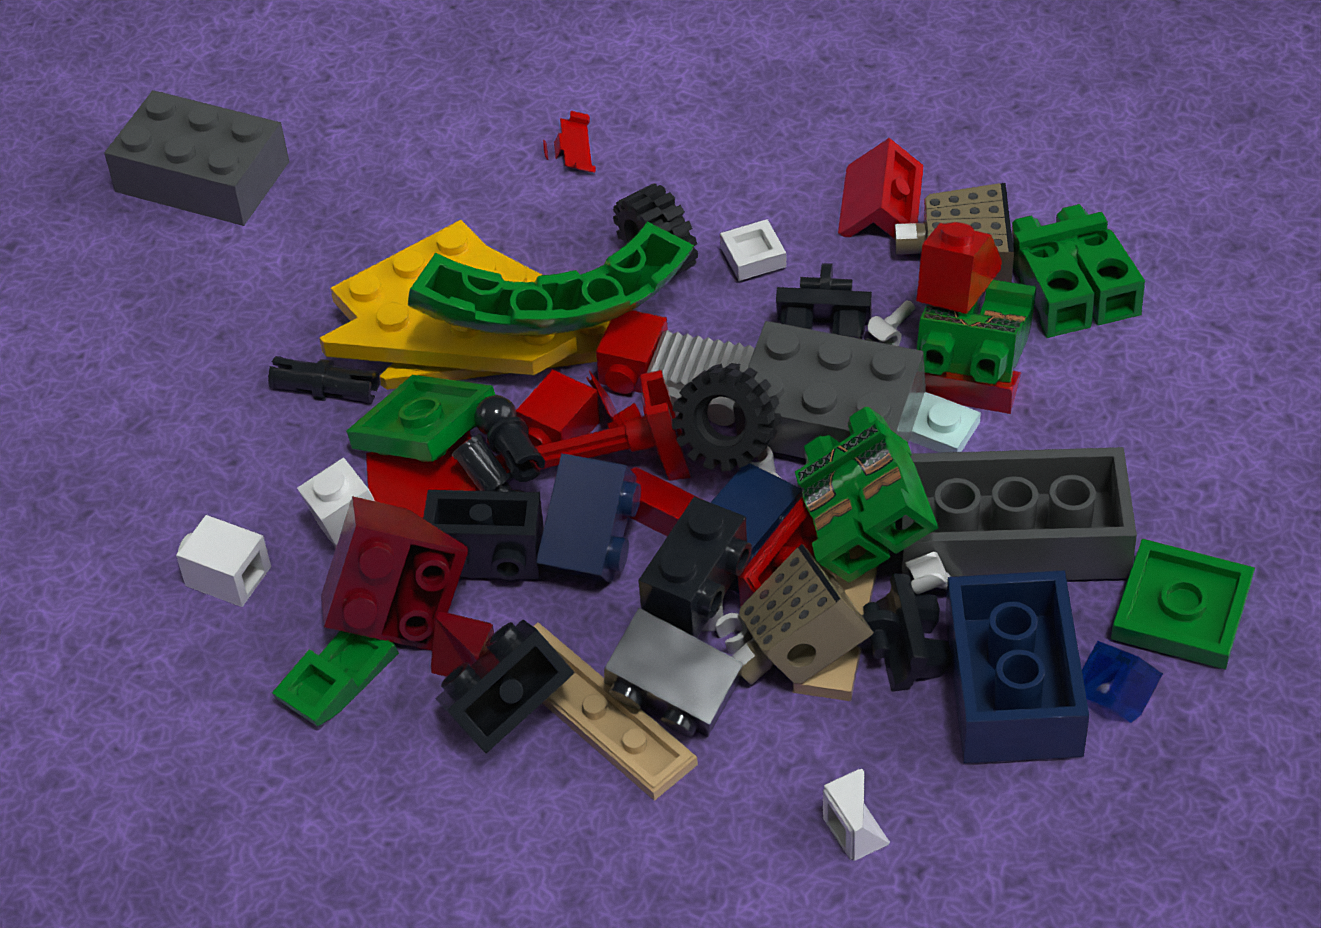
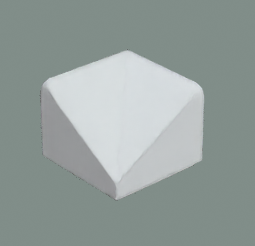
[823,769,890,861]

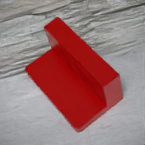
[838,138,924,239]

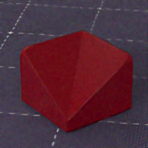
[431,611,494,677]

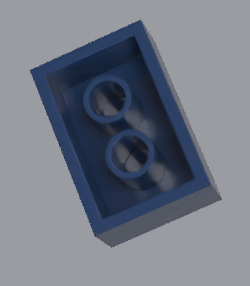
[945,570,1089,763]

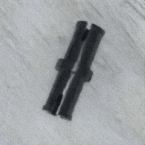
[268,356,380,404]

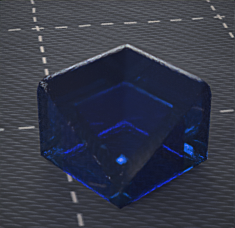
[1082,641,1163,723]

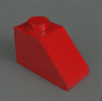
[916,222,1002,314]

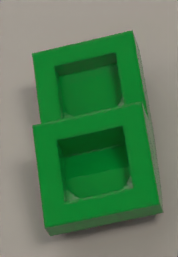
[272,631,399,727]

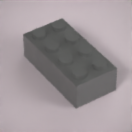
[897,447,1137,581]

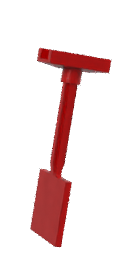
[366,370,691,518]

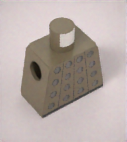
[895,183,1014,282]
[731,544,874,685]

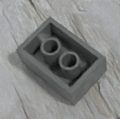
[104,90,289,226]
[733,321,926,458]

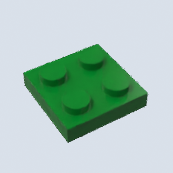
[346,375,495,462]
[1111,539,1255,670]

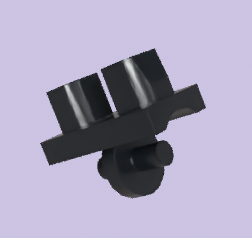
[776,263,872,339]
[857,573,952,692]

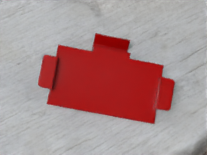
[543,111,596,173]
[586,370,642,429]

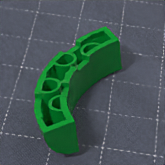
[408,221,694,336]

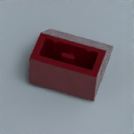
[321,496,468,651]

